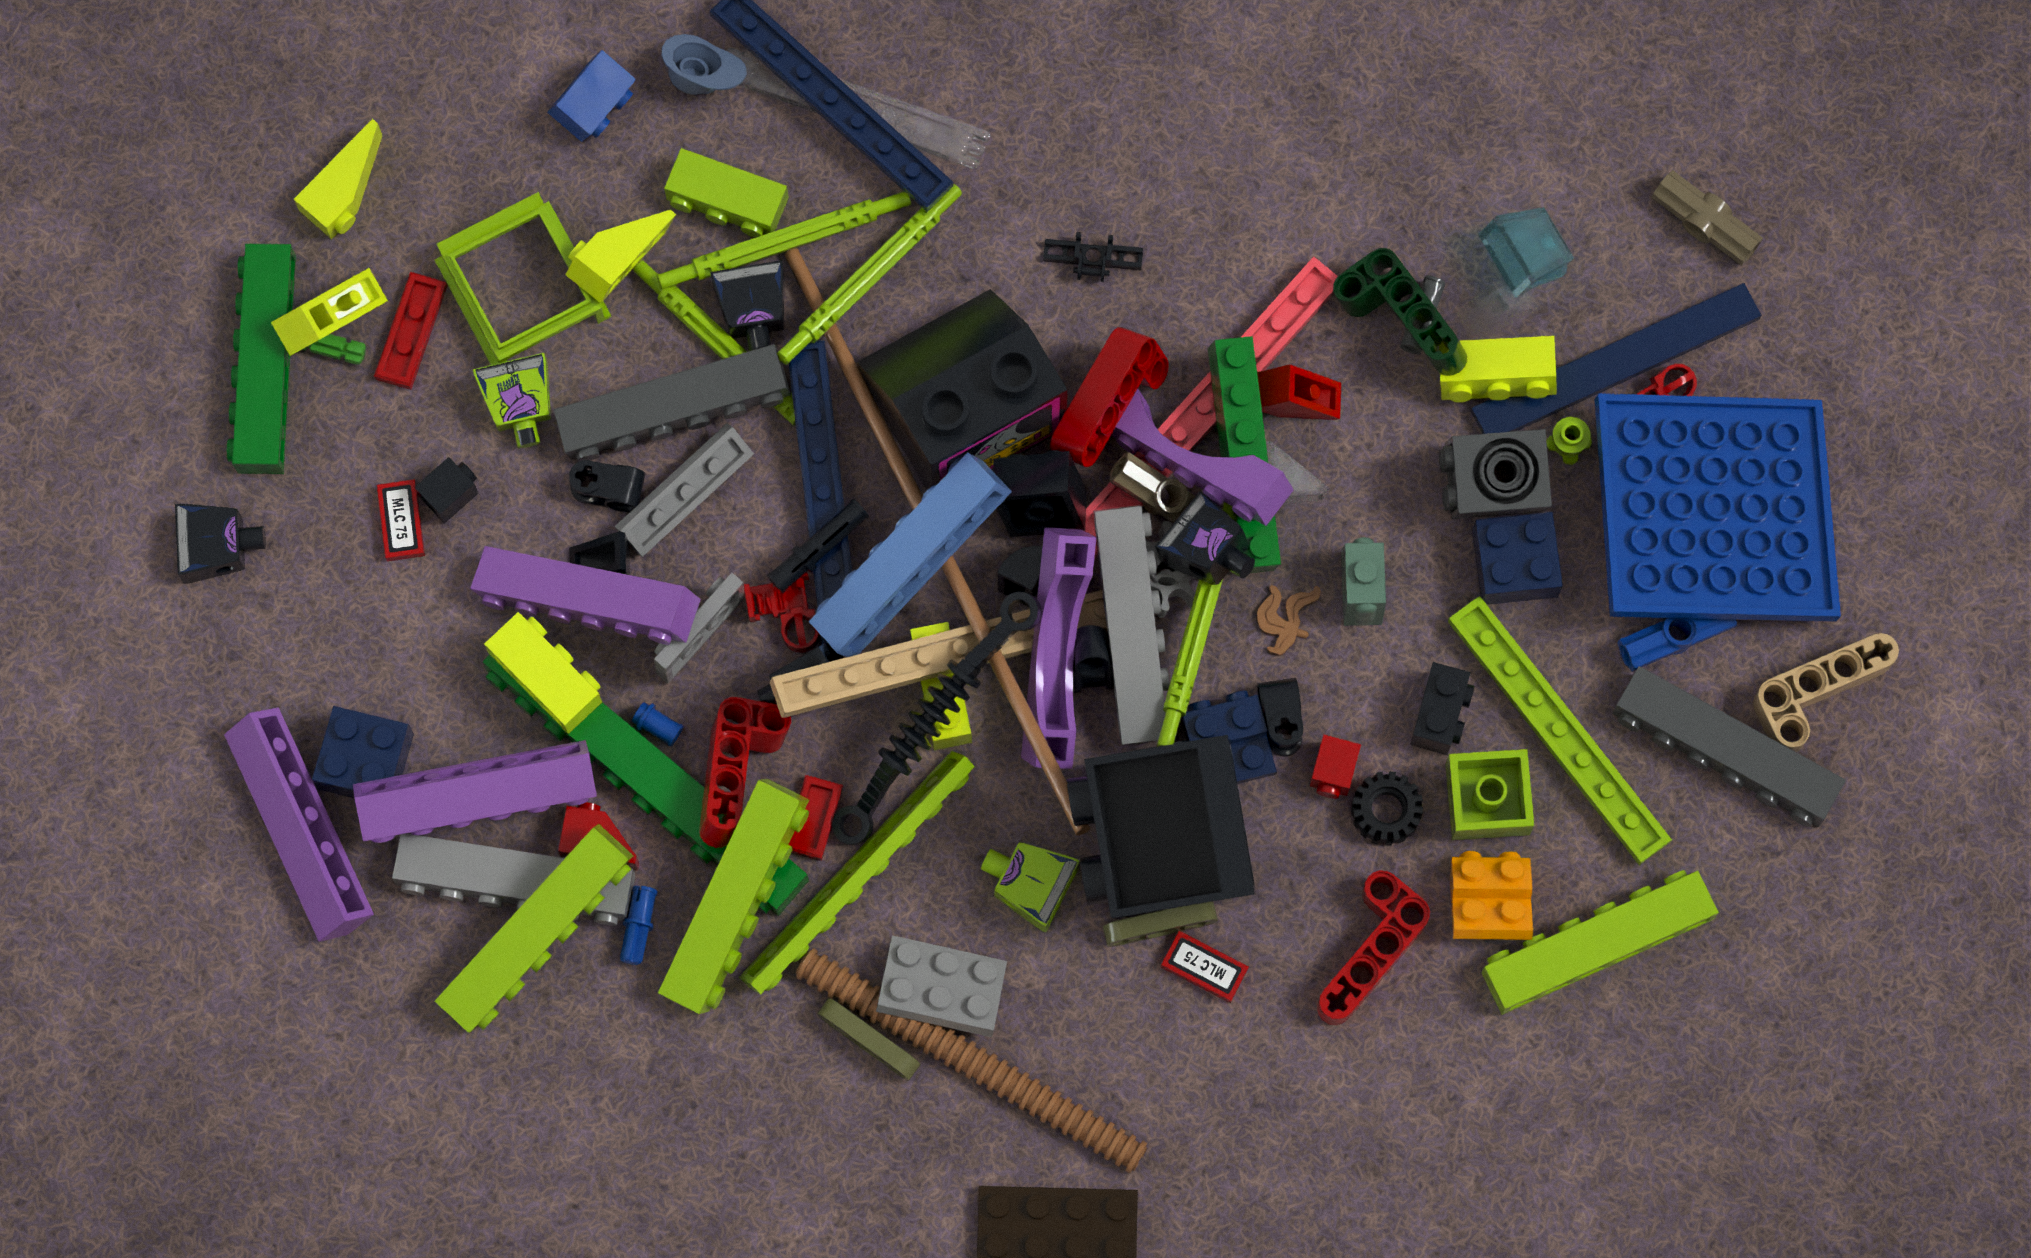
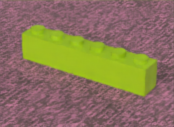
[658,779,809,1014]
[434,824,633,1033]
[1481,870,1719,1015]

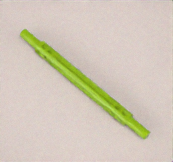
[777,184,962,365]
[657,191,911,289]
[633,260,796,426]
[1157,502,1234,747]

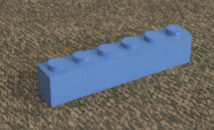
[809,452,1012,657]

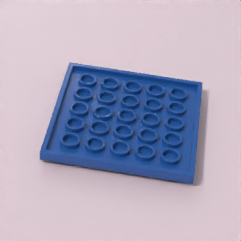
[1594,393,1841,622]

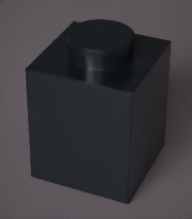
[414,457,478,524]

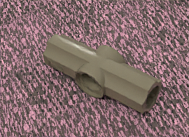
[1651,170,1763,266]
[1109,452,1195,523]

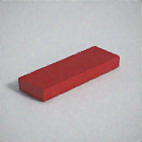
[374,272,448,390]

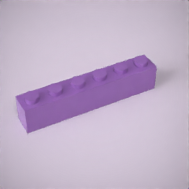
[470,546,701,645]
[224,707,374,942]
[353,740,597,843]

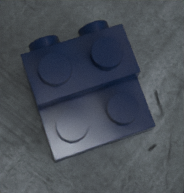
[1181,691,1277,784]

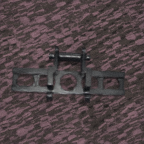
[1043,232,1143,282]

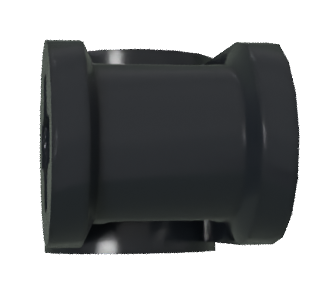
[569,460,645,513]
[1073,625,1113,693]
[1257,678,1303,757]

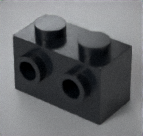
[1410,662,1475,755]

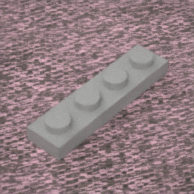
[614,423,754,557]

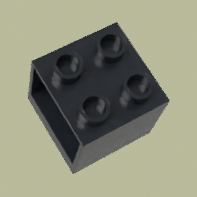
[1067,735,1256,918]

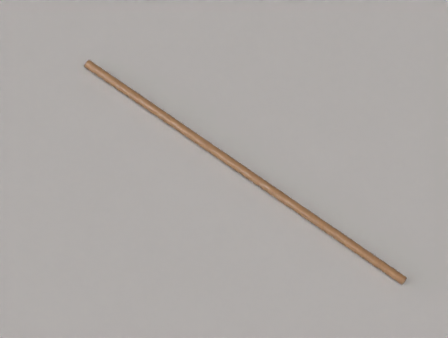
[785,248,1090,836]

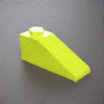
[294,119,382,239]
[565,209,676,303]
[271,268,388,356]

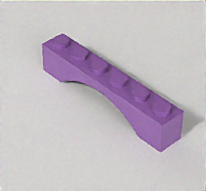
[1111,389,1294,526]
[1021,528,1096,769]

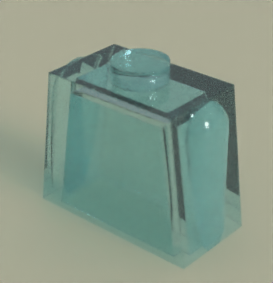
[1478,207,1574,298]

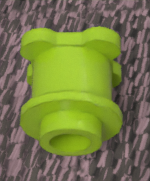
[1546,417,1592,465]

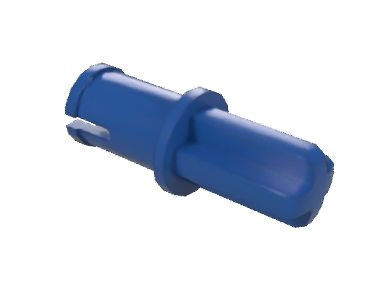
[620,885,658,965]

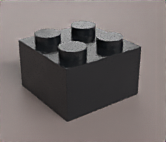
[993,450,1086,537]

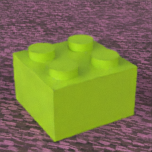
[1445,749,1534,840]

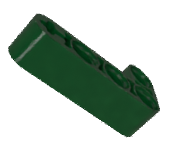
[1333,248,1467,376]

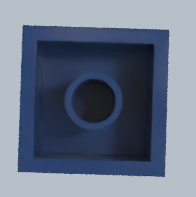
[1472,512,1563,605]
[312,706,414,798]

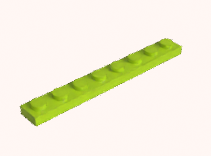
[1448,596,1672,866]
[739,751,975,994]

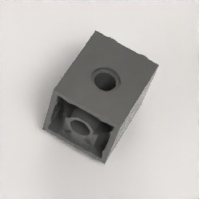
[1439,429,1552,519]

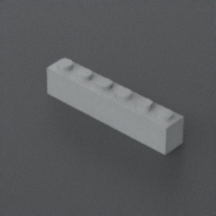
[1093,505,1170,745]
[392,833,636,926]

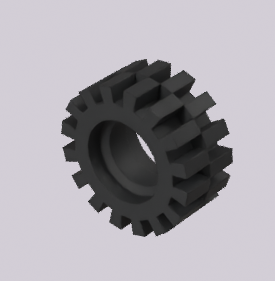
[1351,771,1423,846]

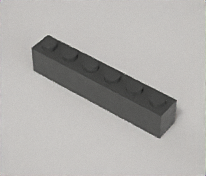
[553,344,791,462]
[1612,666,1846,827]

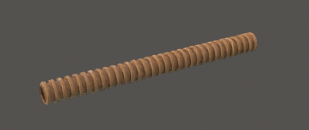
[796,948,1147,1173]

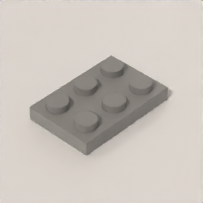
[654,573,745,684]
[876,935,1007,1037]

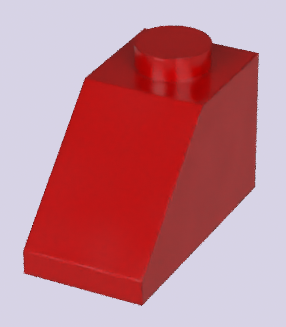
[1257,364,1341,420]
[558,802,640,871]

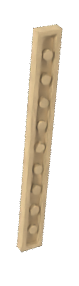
[769,590,1107,718]

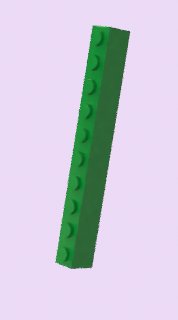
[482,654,809,916]

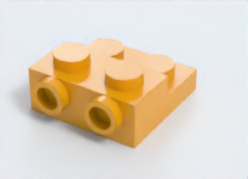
[1450,851,1533,940]

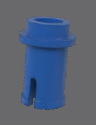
[632,702,684,747]

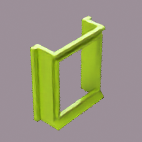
[434,192,612,365]

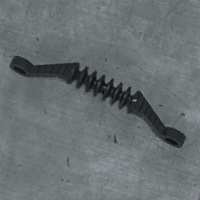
[832,592,1042,845]

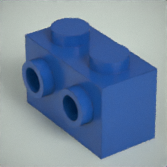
[547,50,636,142]

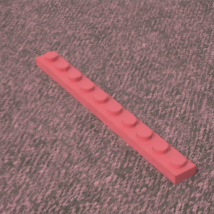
[1084,256,1338,560]

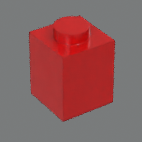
[1310,734,1361,799]

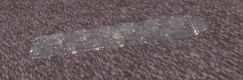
[727,47,991,169]

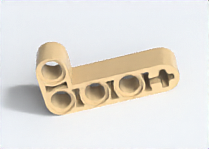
[1753,633,1899,752]

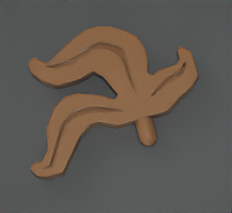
[1256,585,1321,656]

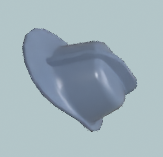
[661,34,747,95]

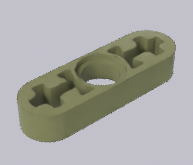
[1103,901,1218,947]
[817,998,921,1081]

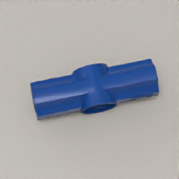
[1617,618,1737,672]

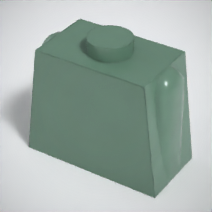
[1341,537,1386,626]

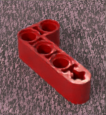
[1050,327,1169,467]
[699,697,791,848]
[1317,870,1430,1025]

